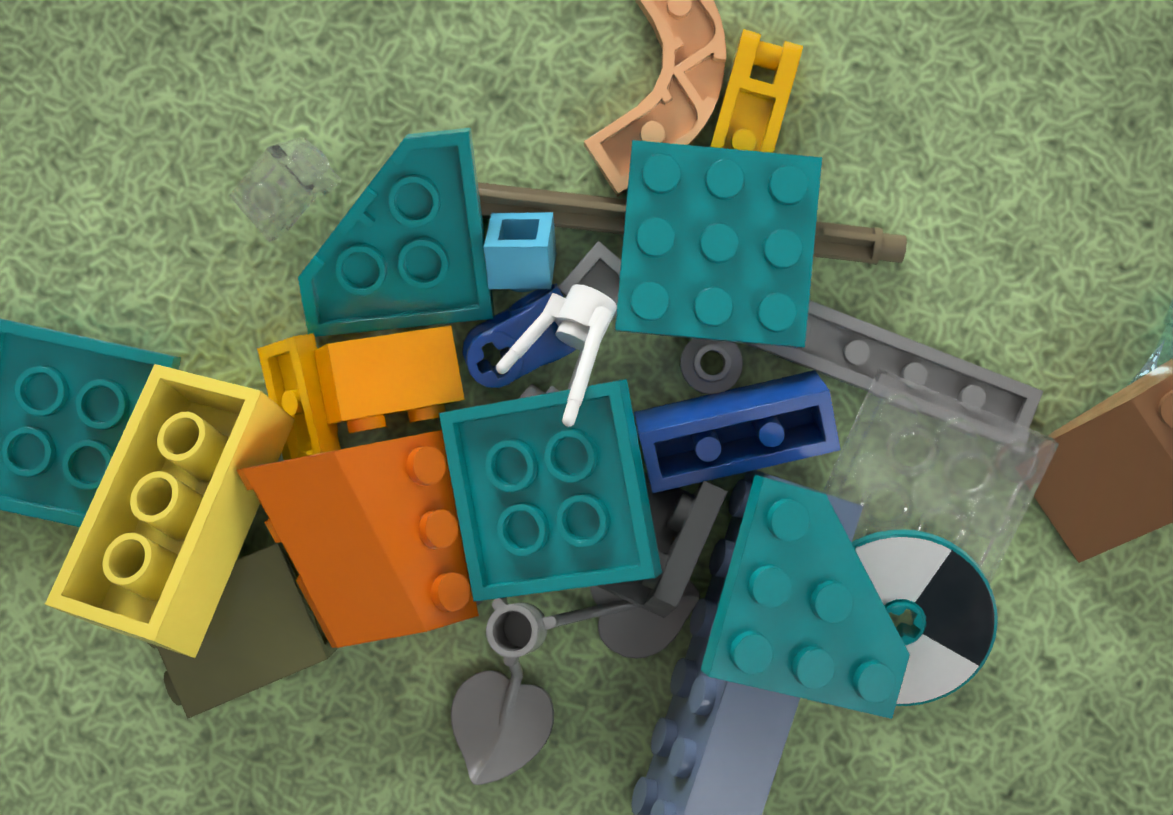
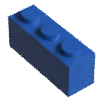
[634,370,841,493]

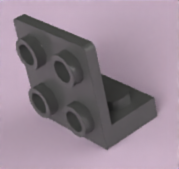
[597,472,728,618]

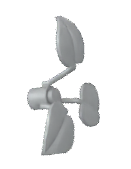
[451,580,700,785]

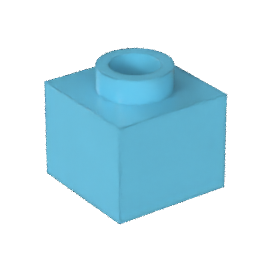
[484,212,557,292]

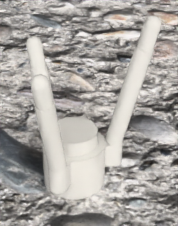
[496,284,617,427]

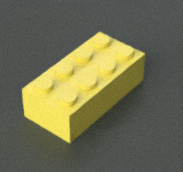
[45,364,295,658]

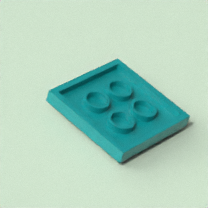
[615,140,822,348]
[0,318,181,527]
[439,379,662,602]

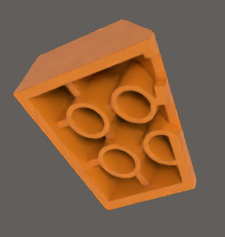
[237,430,479,648]

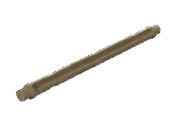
[478,182,907,265]

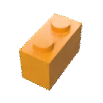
[314,325,465,433]

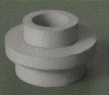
[680,338,743,394]

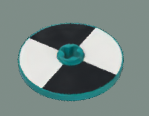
[852,529,998,706]

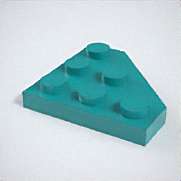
[298,128,494,337]
[701,475,910,719]

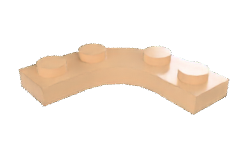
[584,0,726,197]

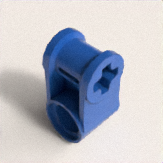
[462,284,576,388]

